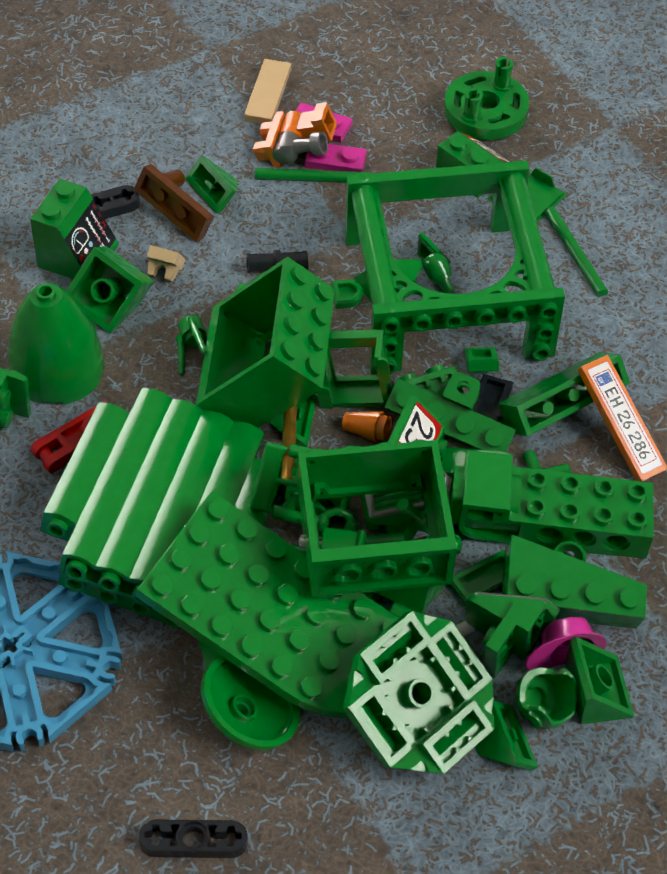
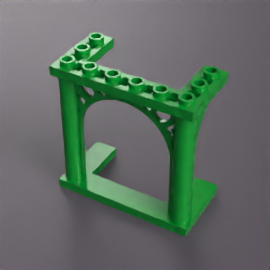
[345,160,565,374]

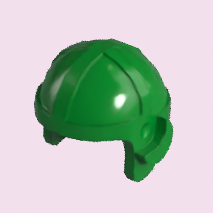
[516,667,577,729]

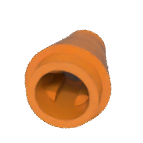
[342,411,392,443]

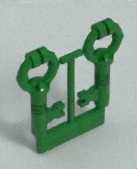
[250,442,360,538]

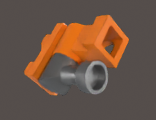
[253,102,337,168]

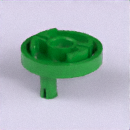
[444,57,529,140]

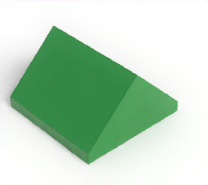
[565,636,635,724]

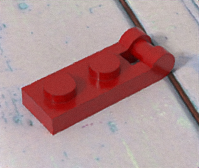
[30,401,106,474]

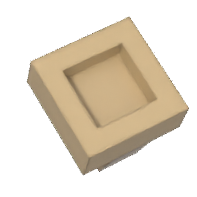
[147,245,185,282]

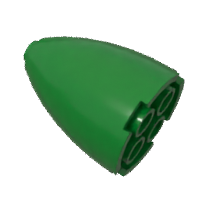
[8,283,104,405]

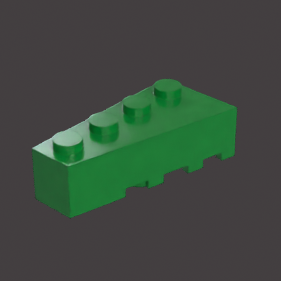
[501,535,647,629]

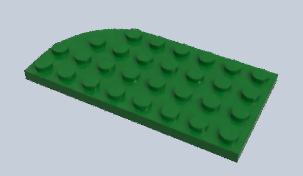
[134,490,416,718]

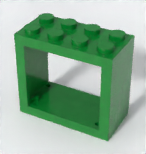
[196,256,335,427]
[298,439,457,597]

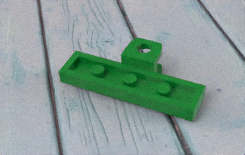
[385,372,516,453]

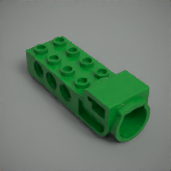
[449,450,654,559]

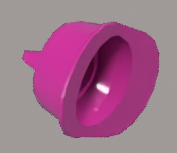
[525,617,607,670]

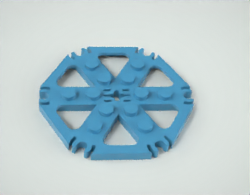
[0,551,122,752]

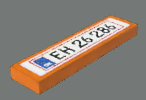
[577,355,667,482]

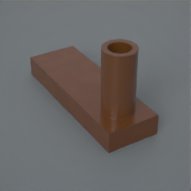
[134,164,214,242]

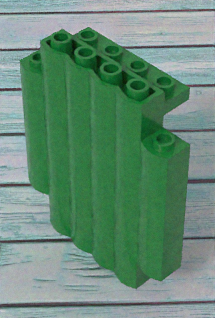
[40,388,282,629]

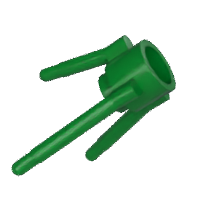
[176,315,209,376]

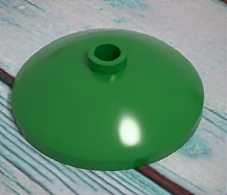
[201,656,300,750]

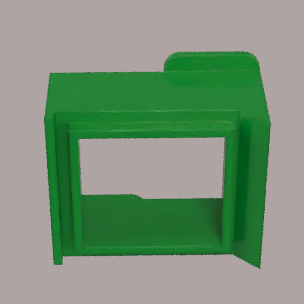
[317,329,393,409]

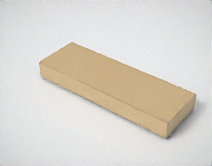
[244,59,291,124]

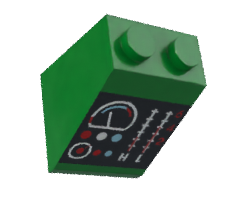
[30,178,119,279]

